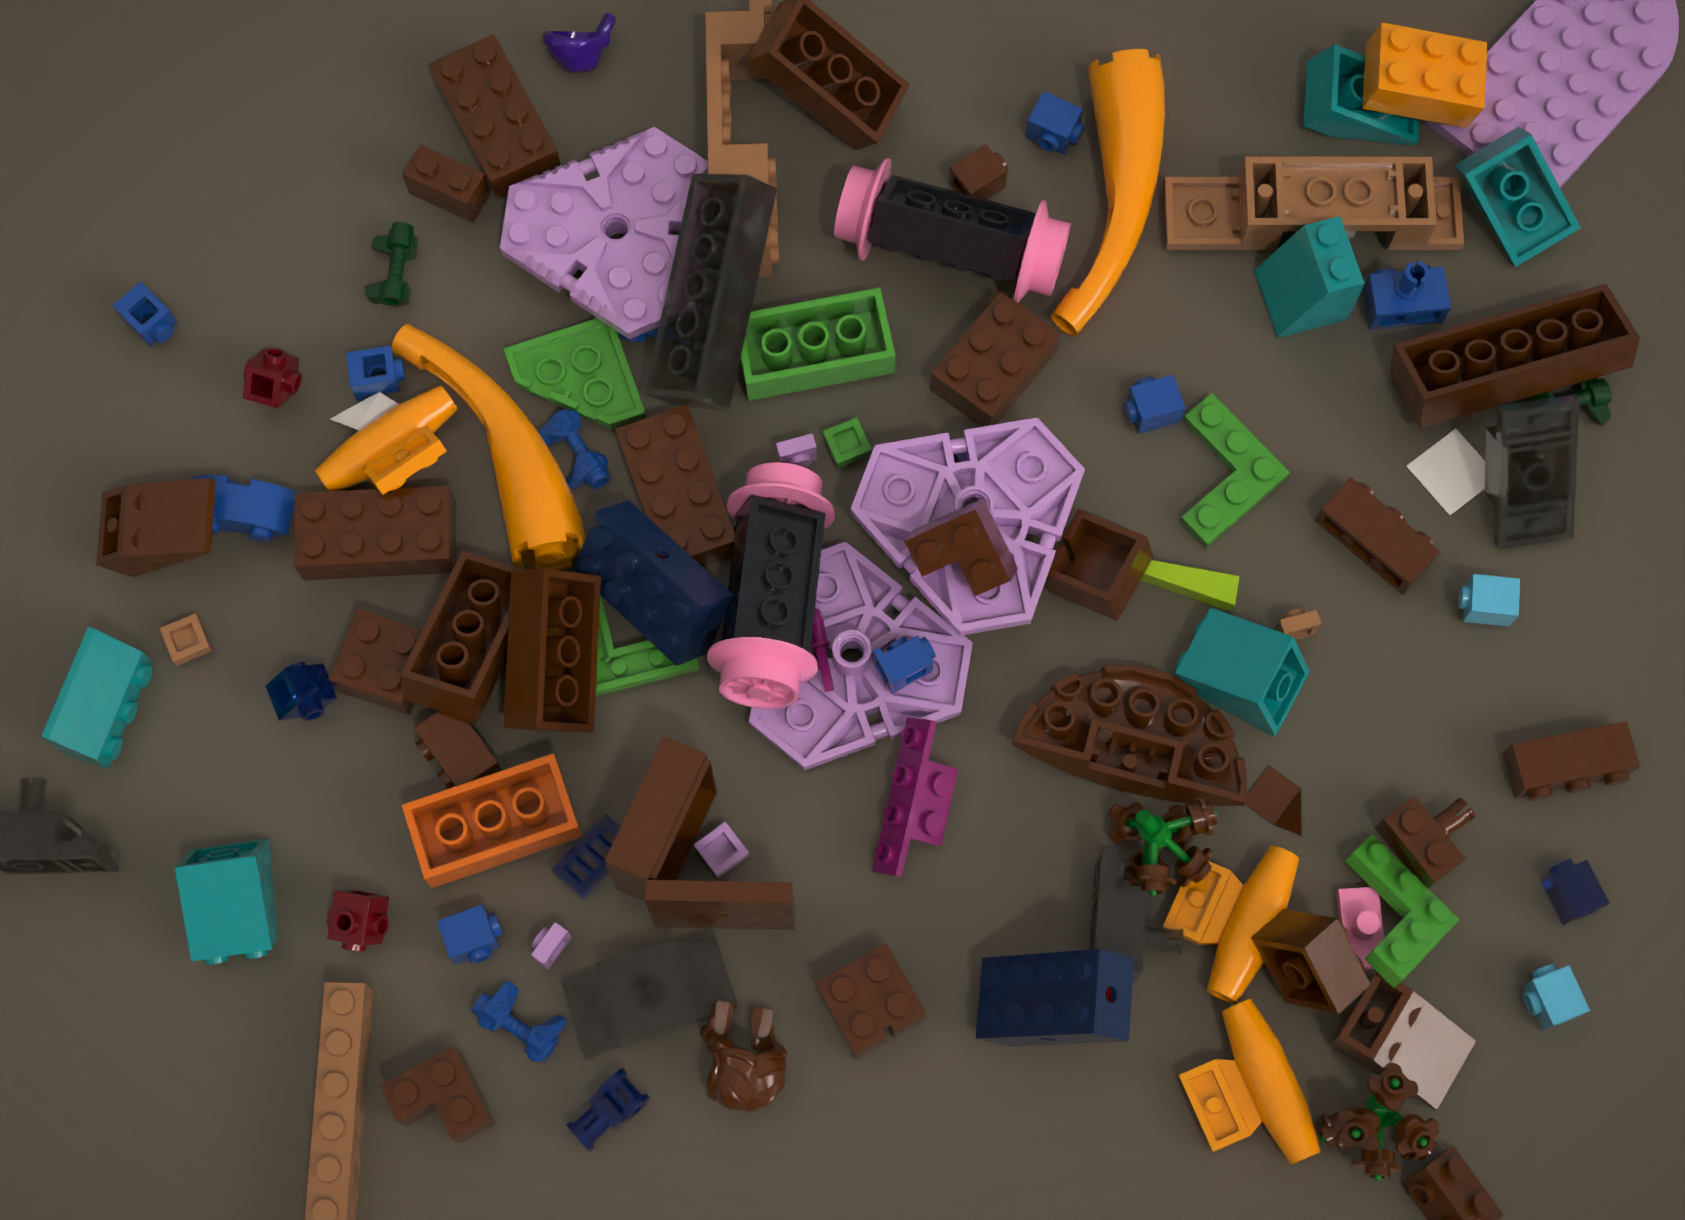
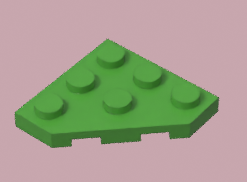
[503,318,646,429]

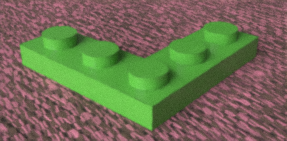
[1180,393,1290,548]
[596,595,700,696]
[1345,834,1460,988]

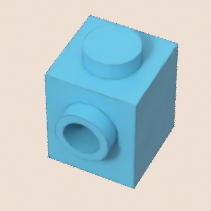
[1458,574,1520,627]
[1522,963,1590,1030]

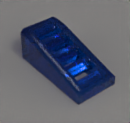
[552,814,621,900]

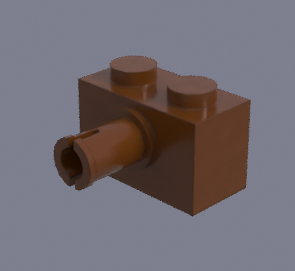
[1374,795,1475,889]

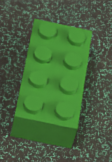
[732,288,896,401]

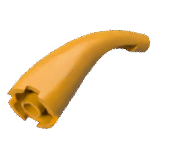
[1050,49,1165,336]
[391,324,586,571]

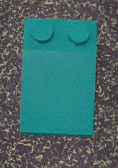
[1304,44,1419,146]
[1454,126,1581,267]

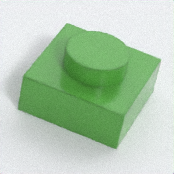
[822,417,872,469]

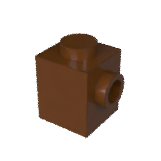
[948,144,1008,200]

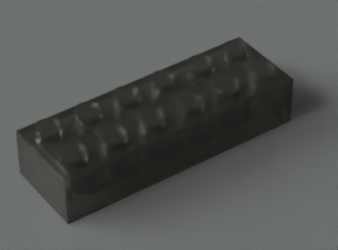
[644,174,777,411]

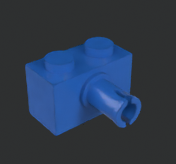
[1362,261,1451,330]

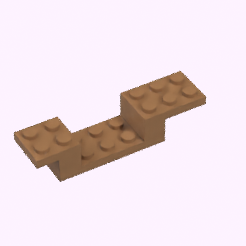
[705,0,779,278]
[1163,156,1464,250]

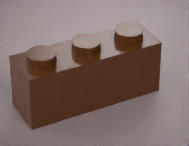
[1315,477,1440,595]
[1503,721,1640,801]

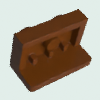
[1402,1146,1503,1220]

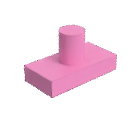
[1335,887,1384,970]

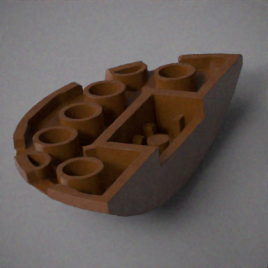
[1012,664,1247,806]

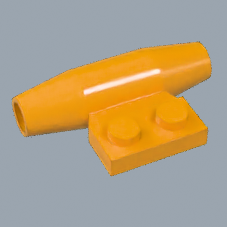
[314,385,458,495]
[1163,845,1299,1004]
[1179,999,1321,1165]

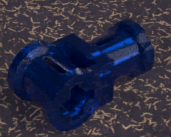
[566,1068,651,1152]

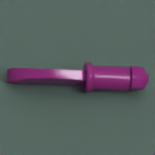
[811,608,834,692]

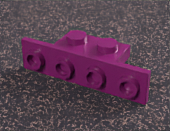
[872,717,958,877]

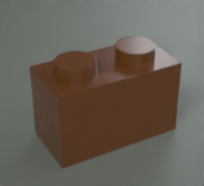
[402,144,491,223]
[414,711,502,789]

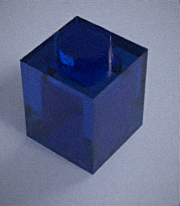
[1541,859,1610,926]

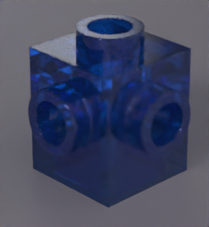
[265,662,337,721]

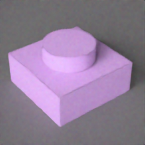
[776,433,817,468]
[694,821,750,879]
[531,922,572,970]

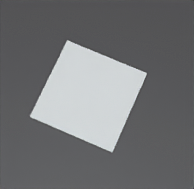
[1406,428,1500,515]

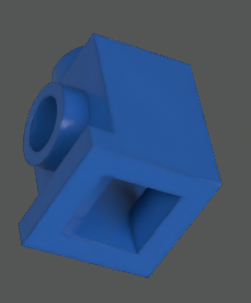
[112,281,177,346]
[346,346,406,401]
[872,636,936,694]

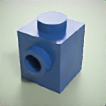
[1025,91,1085,155]
[1123,375,1186,434]
[437,904,503,965]

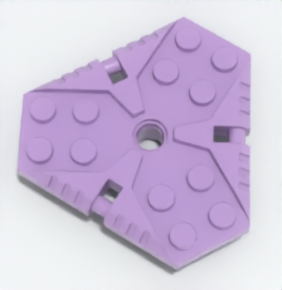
[500,127,709,339]
[850,417,1085,636]
[749,541,973,771]

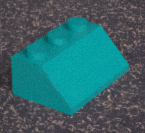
[41,627,153,769]

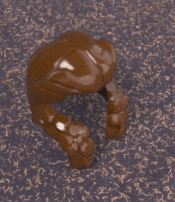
[700,999,787,1112]

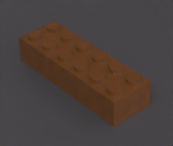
[1390,284,1640,428]

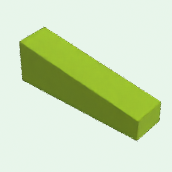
[1140,560,1240,612]

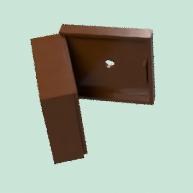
[604,736,795,930]

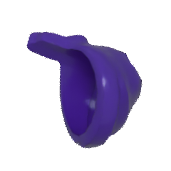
[543,13,616,73]

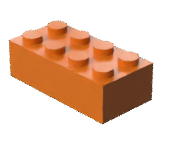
[401,753,583,888]

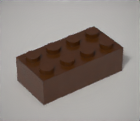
[746,0,910,151]
[428,34,561,201]
[615,404,735,567]
[294,485,456,580]
[399,550,522,723]
[503,568,601,733]

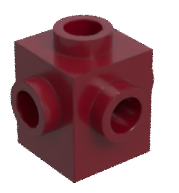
[243,348,302,408]
[327,889,389,951]

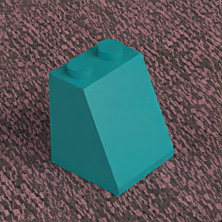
[1254,216,1365,338]
[1175,608,1310,737]
[175,838,278,965]

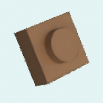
[1274,608,1322,640]
[159,613,213,666]

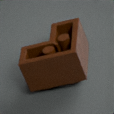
[904,498,1018,596]
[379,1046,496,1144]

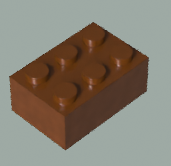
[930,291,1061,427]

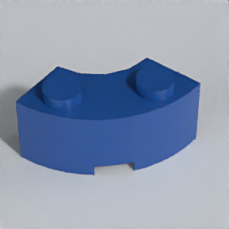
[191,475,297,542]

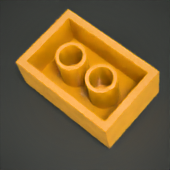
[1362,22,1487,128]

